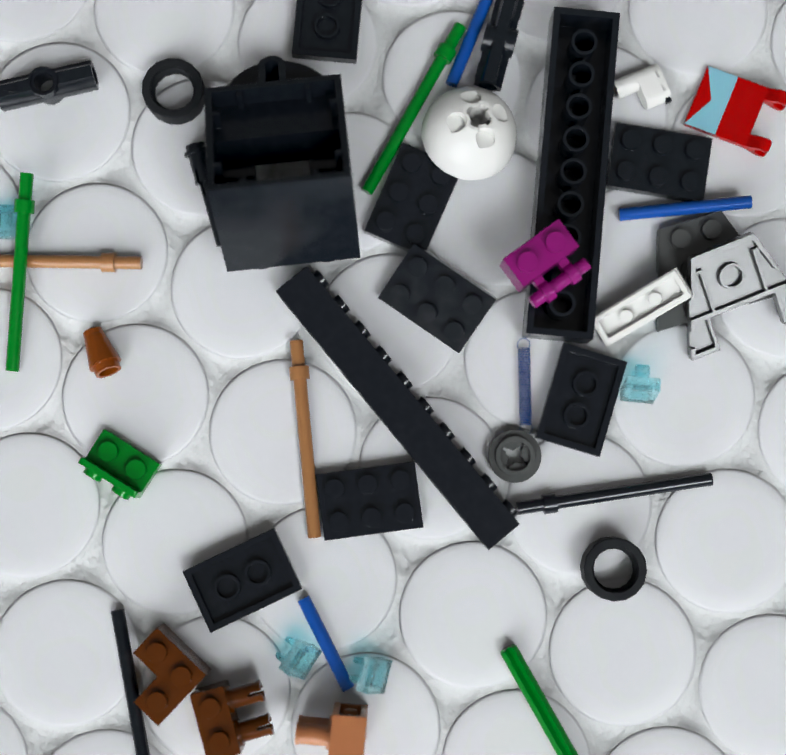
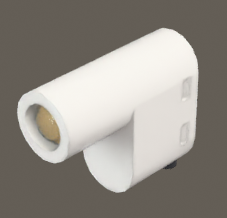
[613,64,672,110]

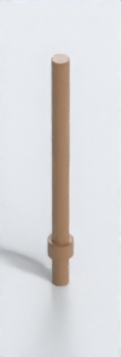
[0,252,143,272]
[289,340,321,538]

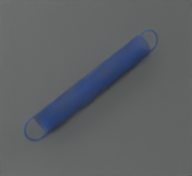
[517,338,532,434]

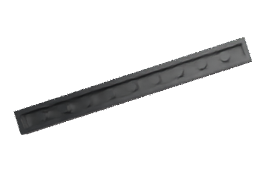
[276,266,519,550]

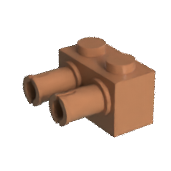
[295,702,368,755]

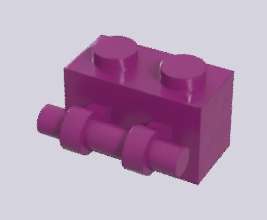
[499,219,591,308]

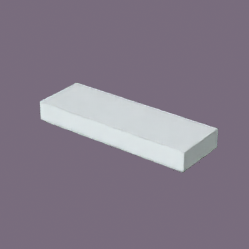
[594,267,694,347]

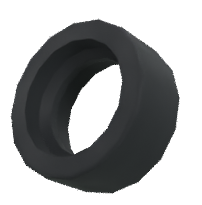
[142,58,205,125]
[580,536,647,602]

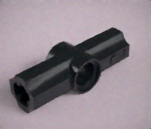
[474,0,524,92]
[0,60,99,112]

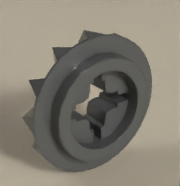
[488,430,541,483]

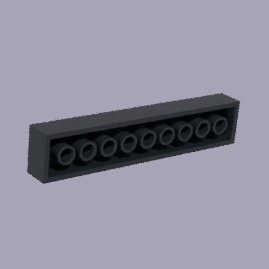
[522,7,620,344]

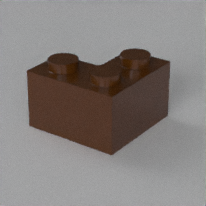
[133,623,211,726]

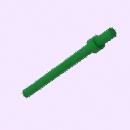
[361,22,466,196]
[5,172,35,372]

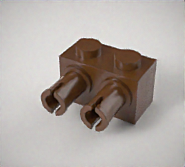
[190,679,274,755]

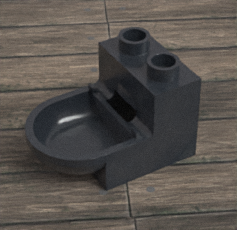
[204,56,361,272]

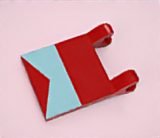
[684,66,786,157]

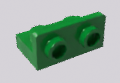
[78,429,162,500]

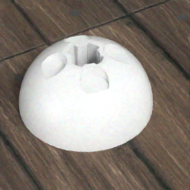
[421,86,517,180]

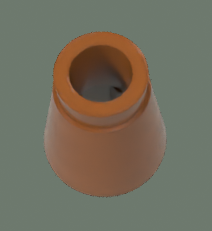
[83,327,121,378]

